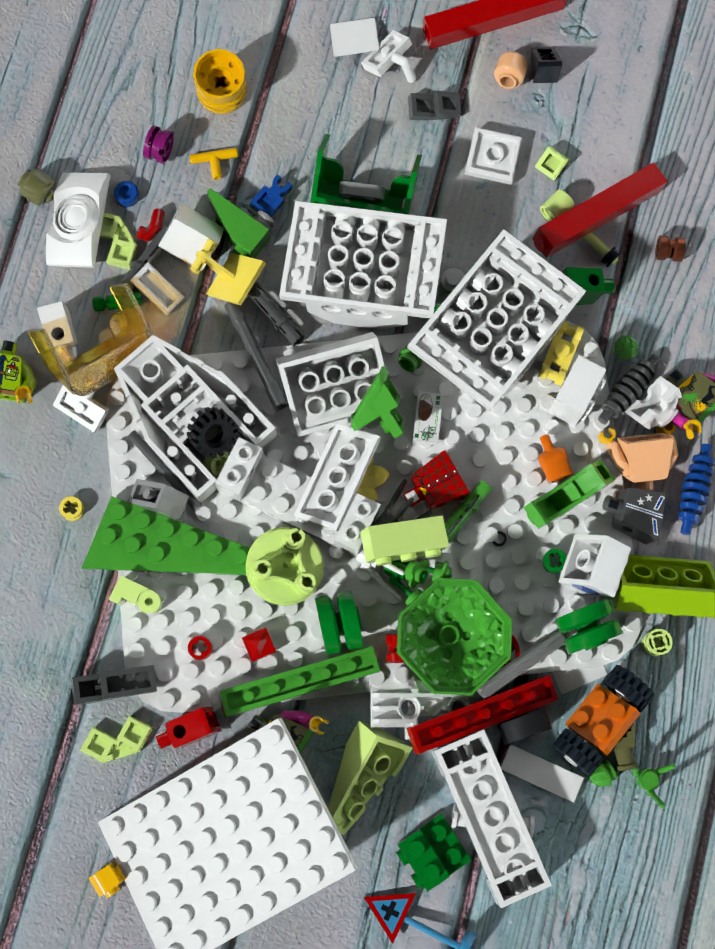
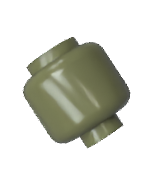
[18,168,55,206]

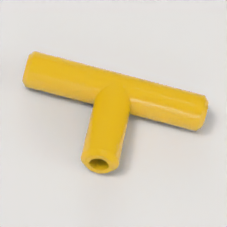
[189,148,238,180]

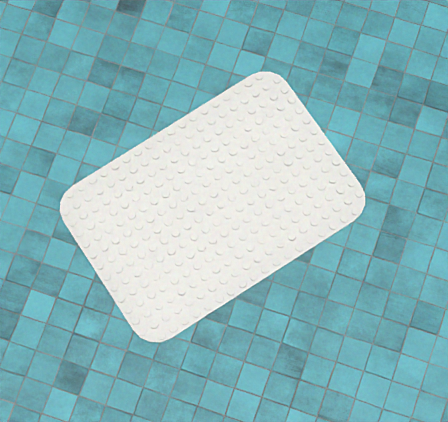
[106,321,642,713]

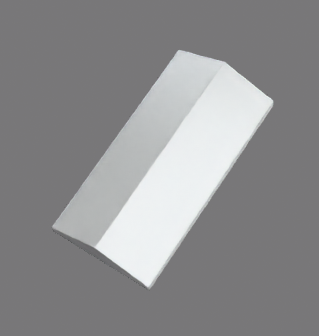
[294,423,381,532]

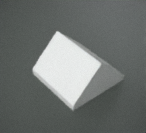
[158,203,224,271]

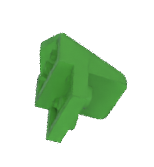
[351,366,405,439]

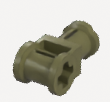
[613,723,639,771]

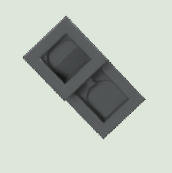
[408,91,461,120]

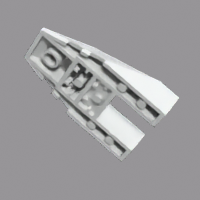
[114,335,277,503]

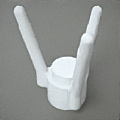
[356,546,405,601]

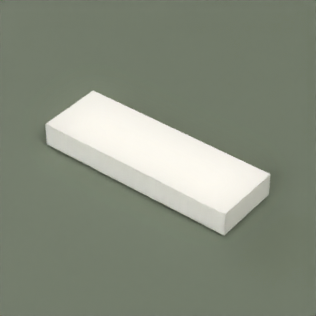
[500,744,584,803]

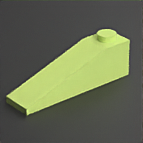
[328,721,413,835]

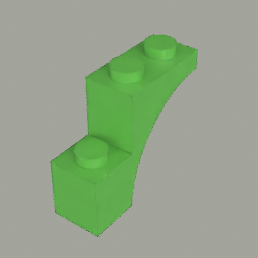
[523,459,615,529]

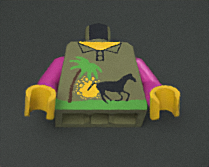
[666,369,715,439]
[247,710,328,754]

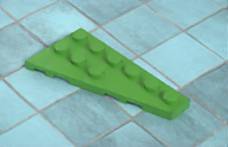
[82,496,250,576]

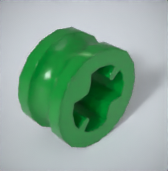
[542,548,567,573]

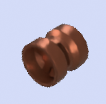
[655,235,686,262]

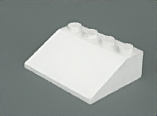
[276,332,384,437]

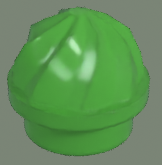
[614,335,639,360]
[398,347,423,372]
[590,760,617,787]

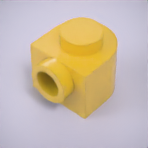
[88,861,127,898]

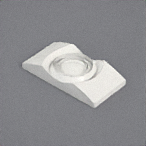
[46,172,110,268]

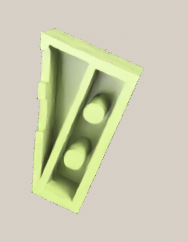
[360,515,449,566]

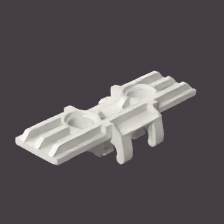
[370,679,493,740]

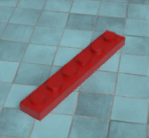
[406,675,559,754]

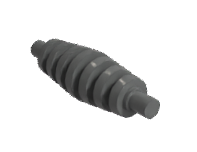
[598,354,660,424]

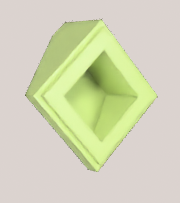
[535,146,570,181]

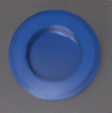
[114,181,139,207]

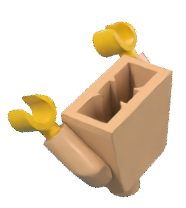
[597,422,678,491]

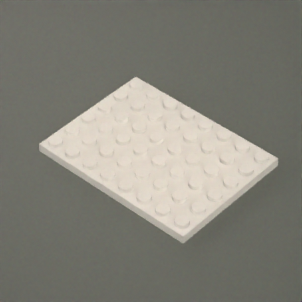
[98,718,358,949]

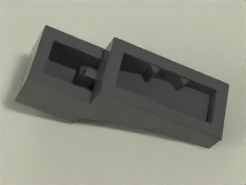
[71,665,157,706]

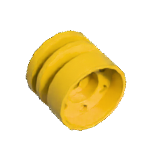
[193,49,247,114]

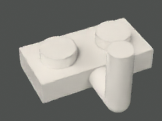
[361,30,417,83]
[53,376,109,432]

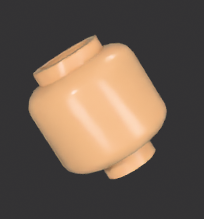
[494,52,528,89]

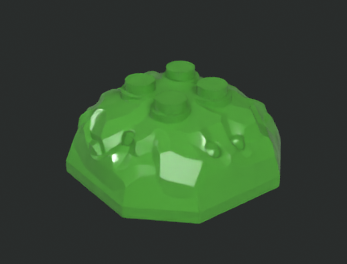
[397,578,512,695]

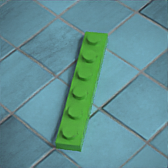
[219,646,380,717]

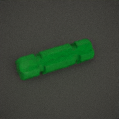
[92,292,142,312]

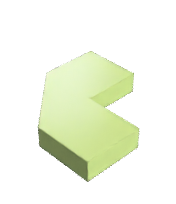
[100,212,138,270]
[80,715,154,763]

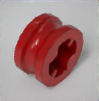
[188,636,212,660]

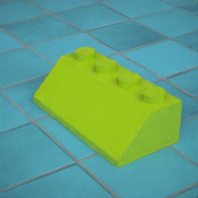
[611,555,715,618]

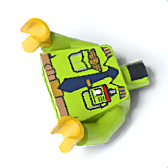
[0,341,36,403]

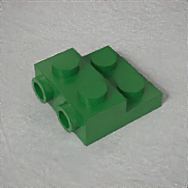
[396,814,471,892]

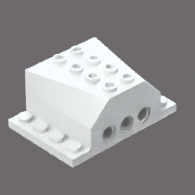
[279,201,447,330]
[408,229,586,411]

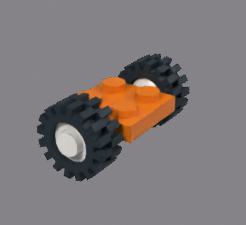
[552,665,655,776]

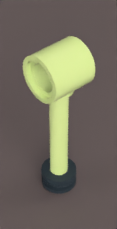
[540,190,622,267]

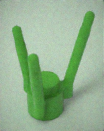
[632,764,676,809]

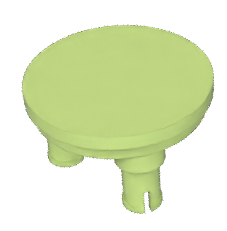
[245,527,324,606]

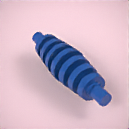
[678,443,714,535]

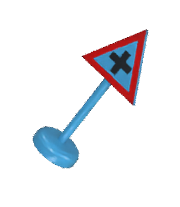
[364,893,477,949]

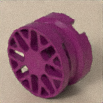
[143,125,174,164]

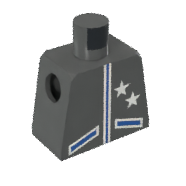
[602,488,667,544]

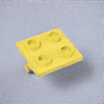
[189,239,266,306]

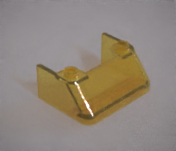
[27,283,154,396]

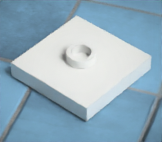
[464,127,523,185]

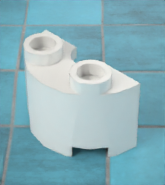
[625,376,682,429]

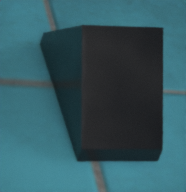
[531,47,562,83]

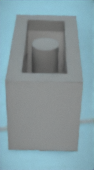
[128,479,189,520]

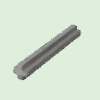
[477,631,566,699]

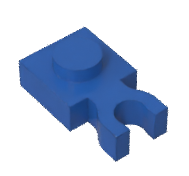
[249,174,293,218]

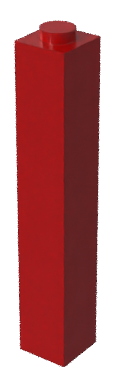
[423,0,566,50]
[532,162,668,258]

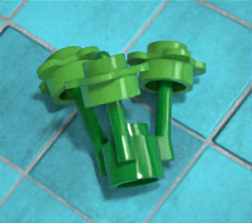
[384,559,453,606]

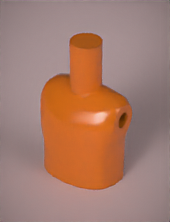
[538,434,574,484]

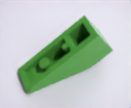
[207,188,270,258]

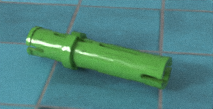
[444,480,493,550]

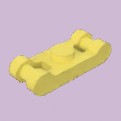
[538,321,585,386]

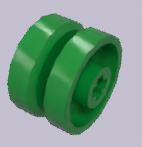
[315,590,363,655]
[555,598,623,655]

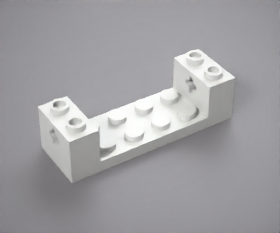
[215,437,381,557]
[431,729,552,908]

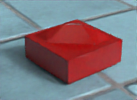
[242,627,276,663]

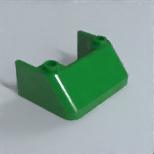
[310,134,422,215]

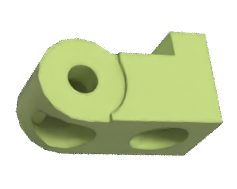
[109,576,162,615]

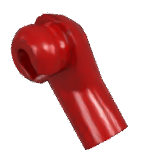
[136,208,165,242]

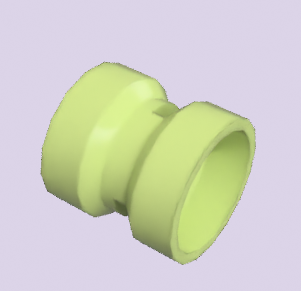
[641,629,673,657]

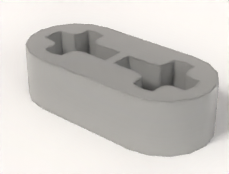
[338,181,385,202]

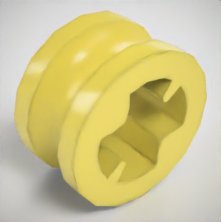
[59,496,84,521]

